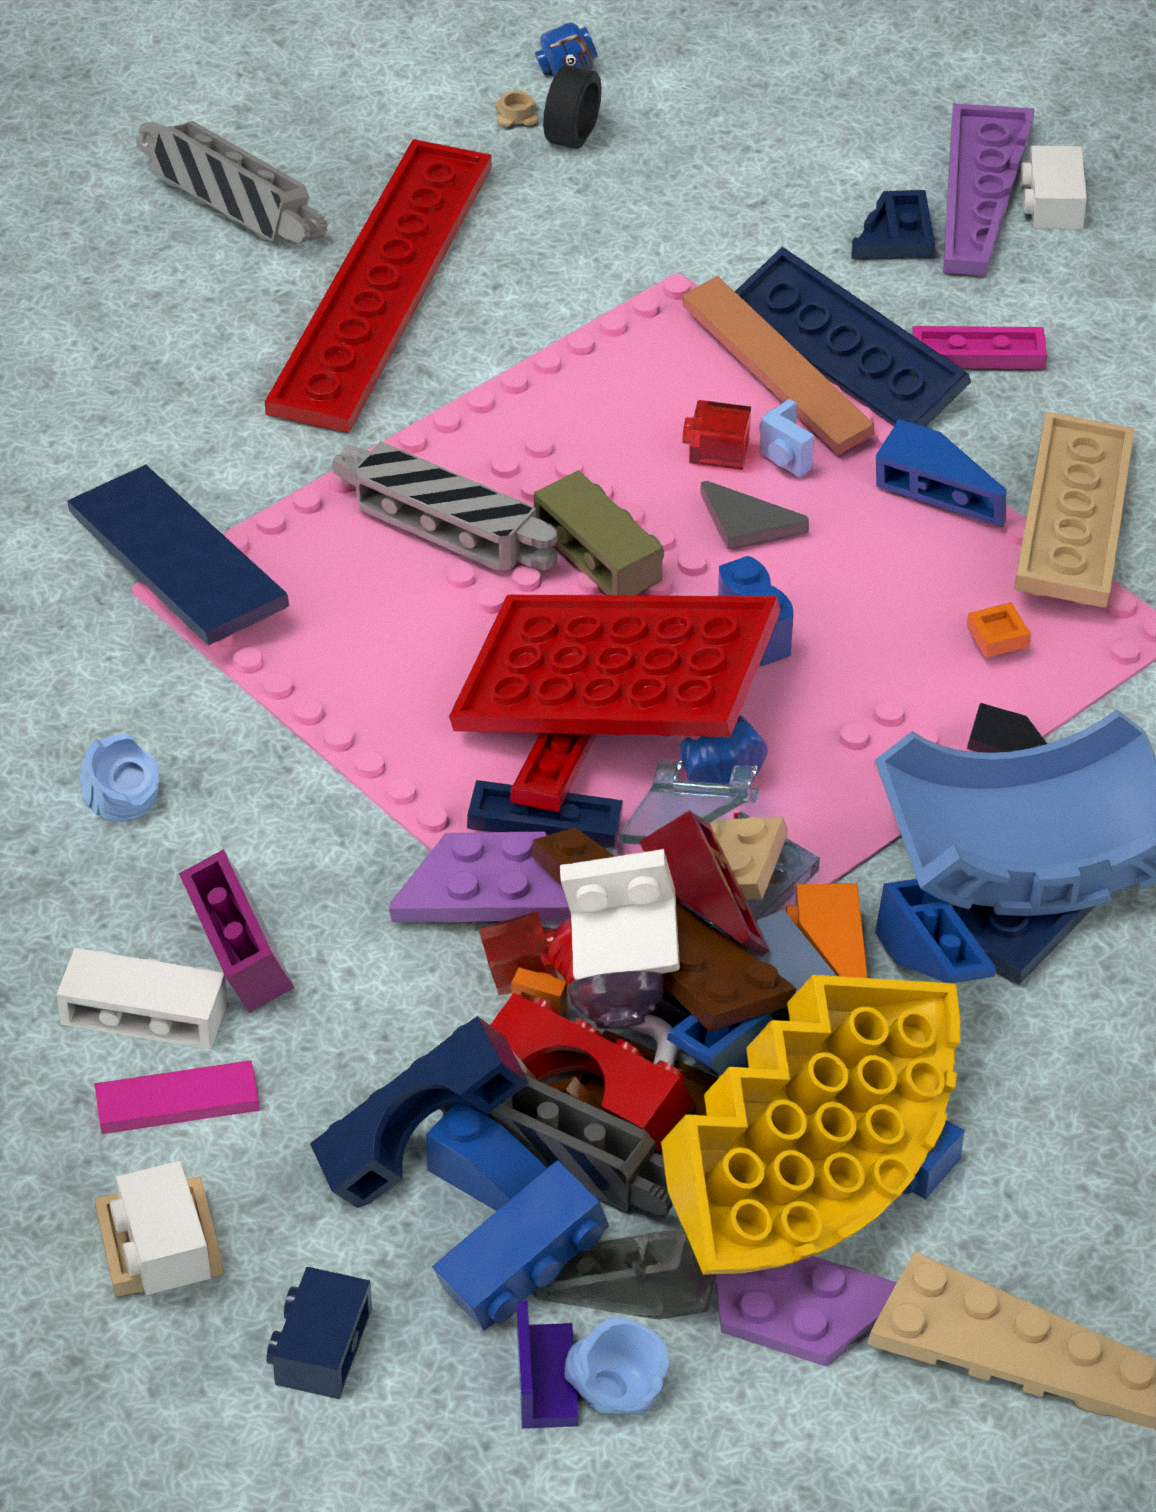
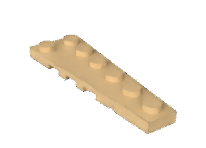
[868,1251,1156,1430]

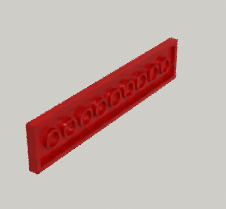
[264,139,492,433]

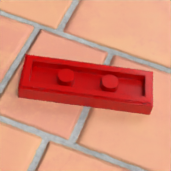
[510,733,596,812]

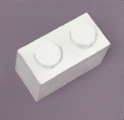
[1020,145,1087,229]
[110,1161,211,1295]

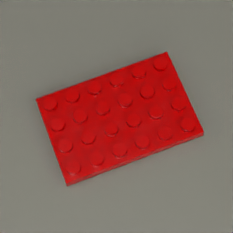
[449,594,780,738]

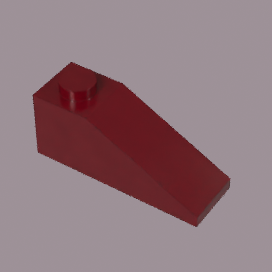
[639,810,770,956]

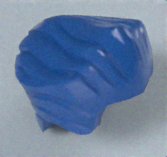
[680,715,768,798]

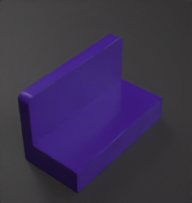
[516,1301,578,1429]

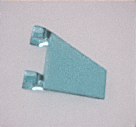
[619,759,760,845]

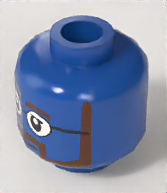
[535,22,598,77]

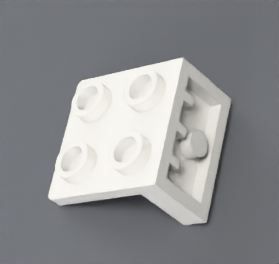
[560,849,680,985]

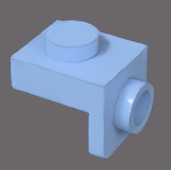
[759,399,814,478]

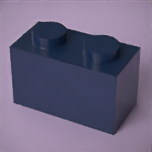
[266,1266,372,1400]

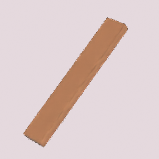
[682,276,875,456]

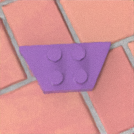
[389,832,571,922]
[713,1256,897,1366]

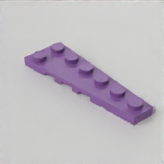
[943,103,1034,276]

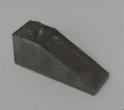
[532,1227,716,1320]

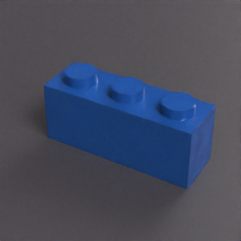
[432,1160,609,1331]

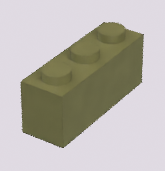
[534,470,664,595]

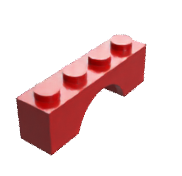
[490,993,693,1153]

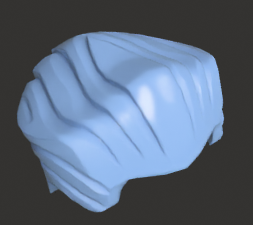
[79,734,159,822]
[565,1317,670,1415]

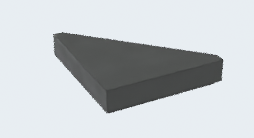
[700,481,809,549]

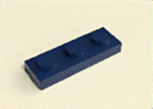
[467,780,623,849]

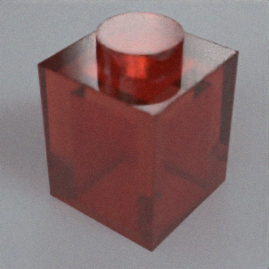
[682,400,752,470]
[479,911,559,995]

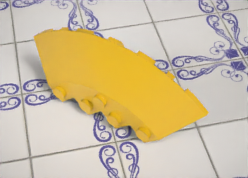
[661,975,961,1275]

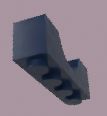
[310,1016,529,1208]

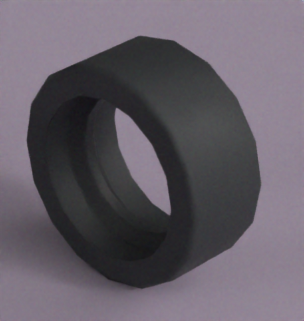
[543,65,602,149]

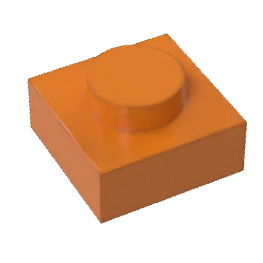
[967,602,1031,658]
[511,967,567,1017]

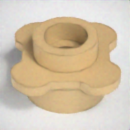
[495,91,538,127]

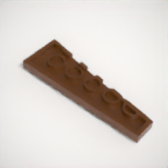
[531,827,796,1032]

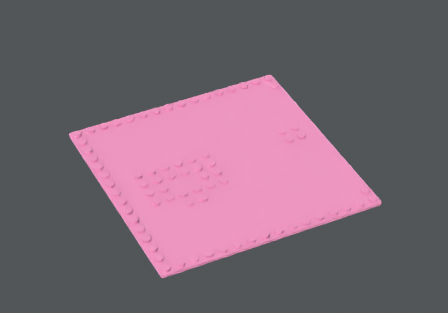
[132,274,1156,1013]

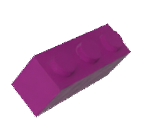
[179,849,295,1012]

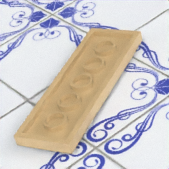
[1013,411,1135,608]

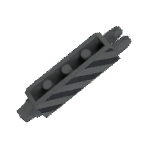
[440,1075,673,1216]

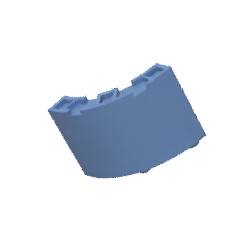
[875,709,1156,916]

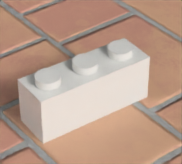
[56,948,228,1050]

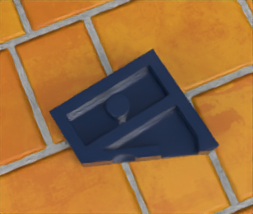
[851,190,935,259]

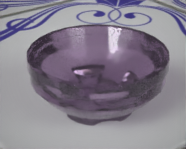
[568,971,665,1029]

